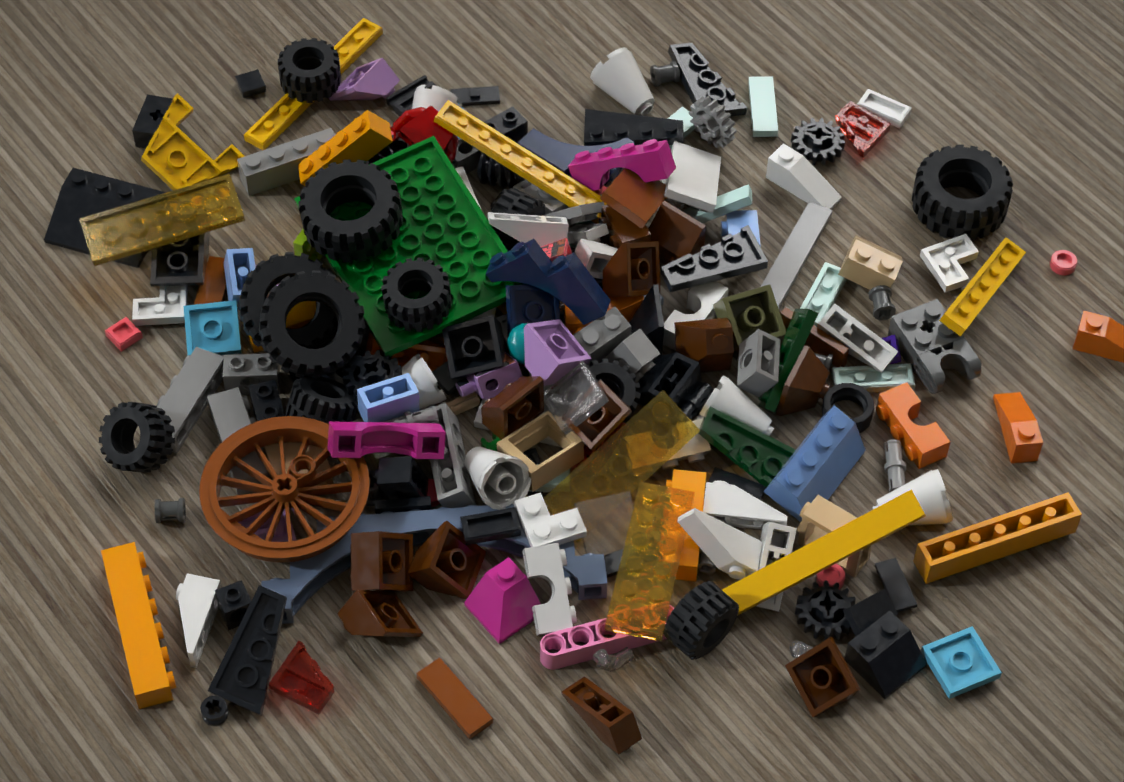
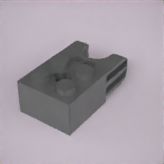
[888,299,981,394]

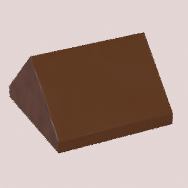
[563,379,632,451]
[785,637,861,717]

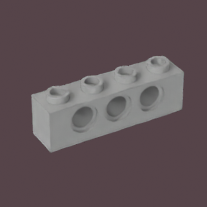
[430,403,476,508]

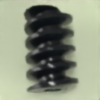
[477,152,525,189]

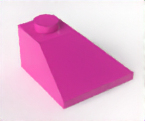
[464,557,541,644]

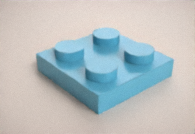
[183,300,242,355]
[921,626,1002,699]

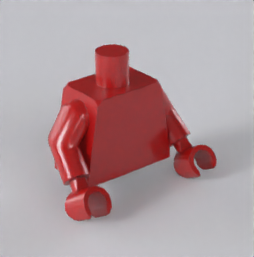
[390,106,459,163]

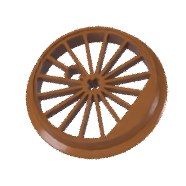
[199,416,370,563]

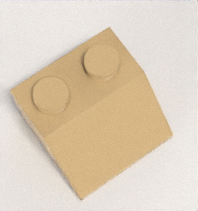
[838,235,903,290]

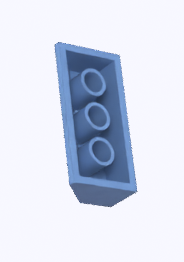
[763,405,866,522]

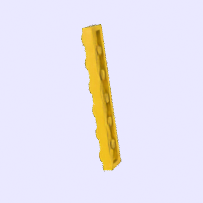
[939,237,1026,337]

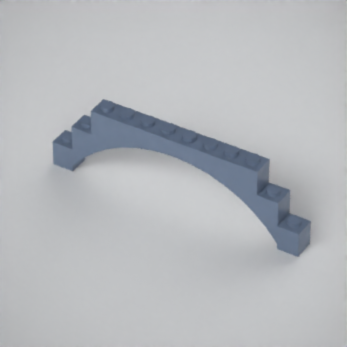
[261,504,607,624]

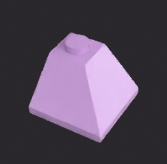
[329,58,400,101]
[524,319,592,386]

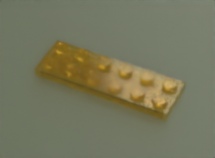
[79,174,245,266]
[543,390,700,543]
[605,482,695,641]

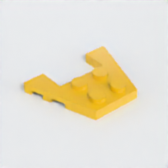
[141,93,245,195]

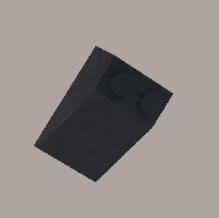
[150,215,210,286]

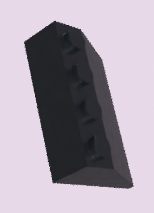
[44,168,170,268]

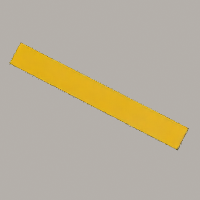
[244,18,383,150]
[434,100,607,224]
[722,489,926,616]

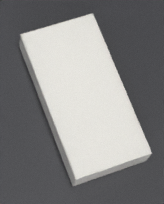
[856,89,912,129]

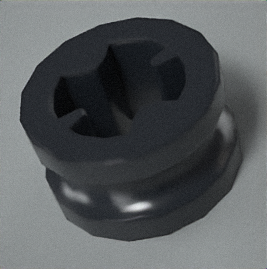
[200,696,228,726]

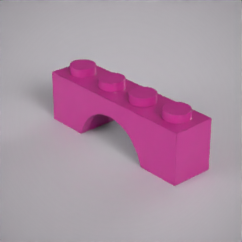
[568,139,676,191]
[327,421,446,459]

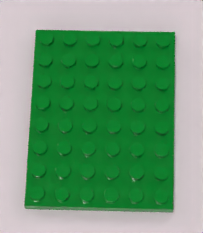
[294,136,528,357]

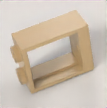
[497,411,584,492]
[797,495,872,578]

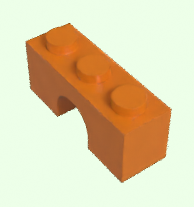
[876,382,950,469]

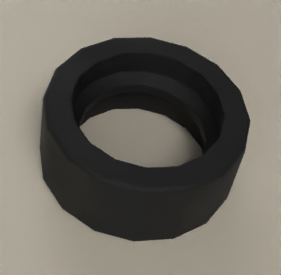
[822,383,874,433]

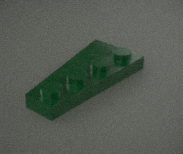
[758,309,819,412]
[698,406,796,488]

